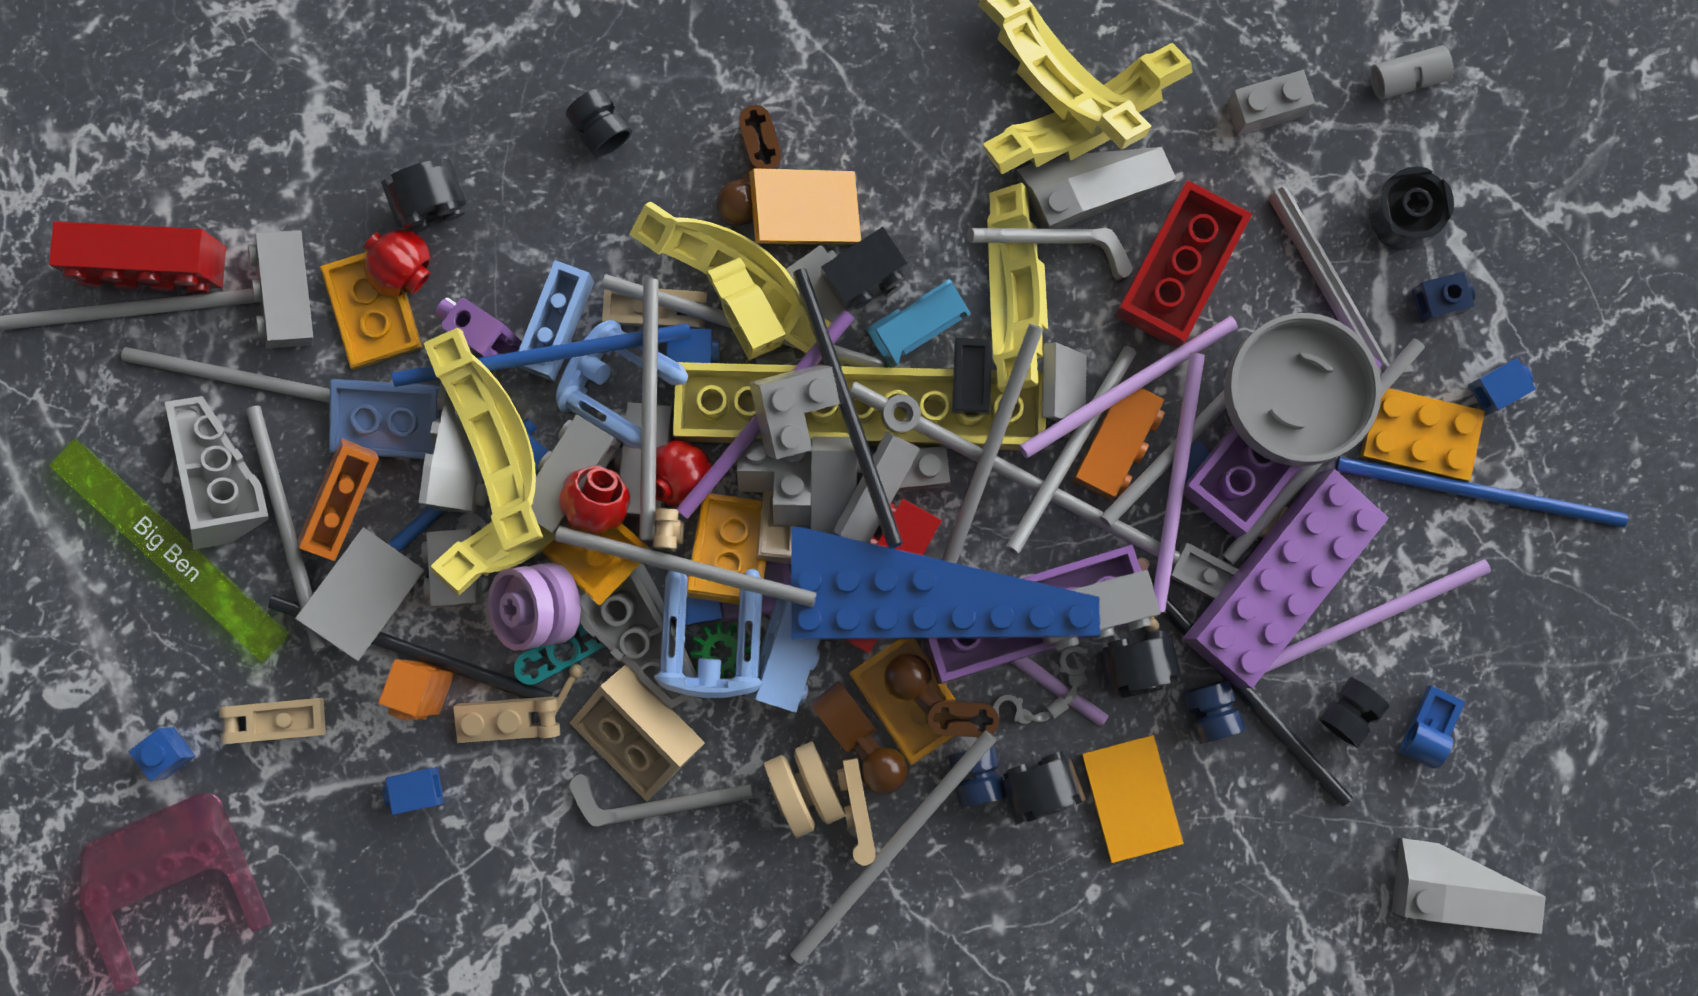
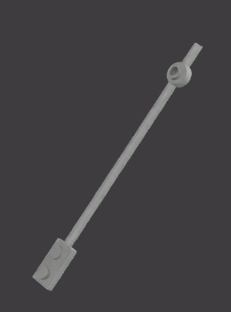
[849,381,1239,600]

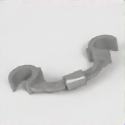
[993,646,1087,724]

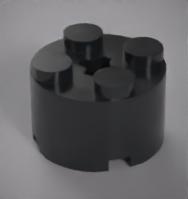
[381,159,467,233]
[1369,166,1454,249]
[1099,631,1183,699]
[1001,751,1086,826]

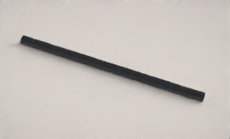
[793,268,903,549]
[1151,579,1353,807]
[268,594,553,698]

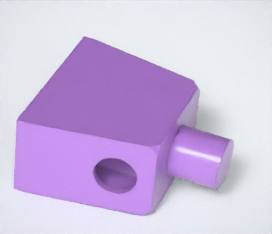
[435,297,522,373]

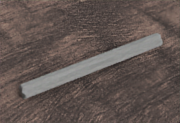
[1269,186,1390,376]

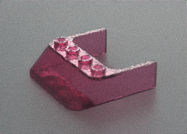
[80,793,272,993]

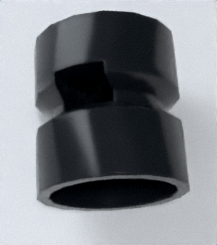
[565,88,632,158]
[1318,677,1390,748]

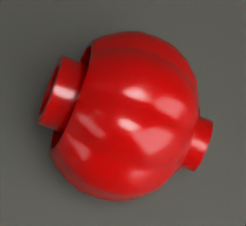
[363,230,431,296]
[656,440,712,508]
[559,466,631,535]

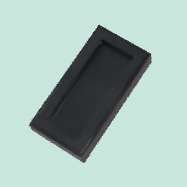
[952,338,993,415]

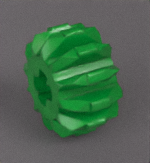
[690,621,751,679]

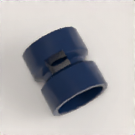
[1183,679,1246,744]
[948,745,1005,807]

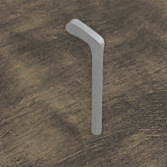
[967,228,1132,281]
[570,774,753,826]

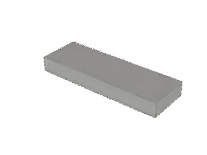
[833,431,920,543]

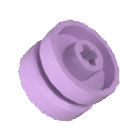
[488,562,581,651]

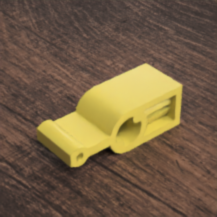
[707,257,786,360]

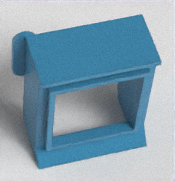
[865,279,971,367]

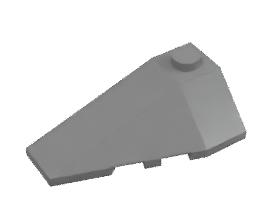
[1016,147,1176,229]
[419,382,487,514]
[165,396,268,550]
[578,563,698,708]
[1392,838,1546,934]

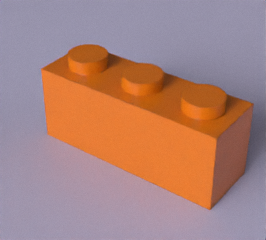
[1071,380,1165,501]
[298,438,379,561]
[378,659,455,721]

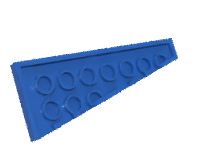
[791,527,1100,640]

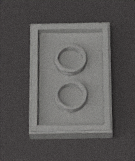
[295,527,425,662]

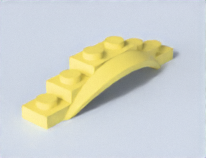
[978,0,1151,150]
[983,43,1193,174]
[987,183,1048,393]
[629,201,832,354]
[423,328,543,552]
[430,521,556,596]

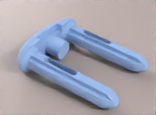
[556,320,688,449]
[654,569,763,698]

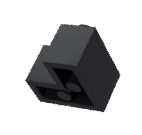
[821,227,908,311]

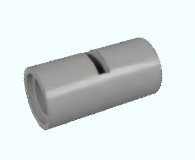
[1370,45,1454,100]

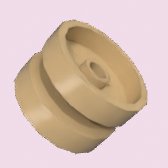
[764,741,845,838]

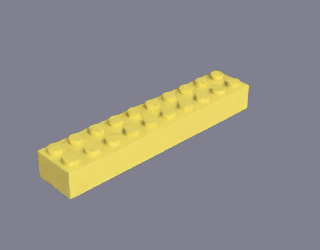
[673,362,1046,451]

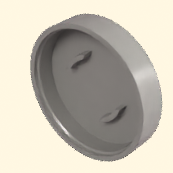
[1224,313,1381,466]

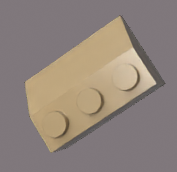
[570,665,705,802]

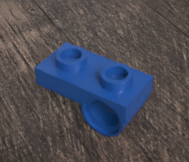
[1398,686,1466,769]

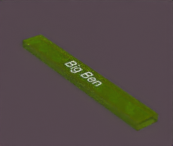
[49,439,290,662]

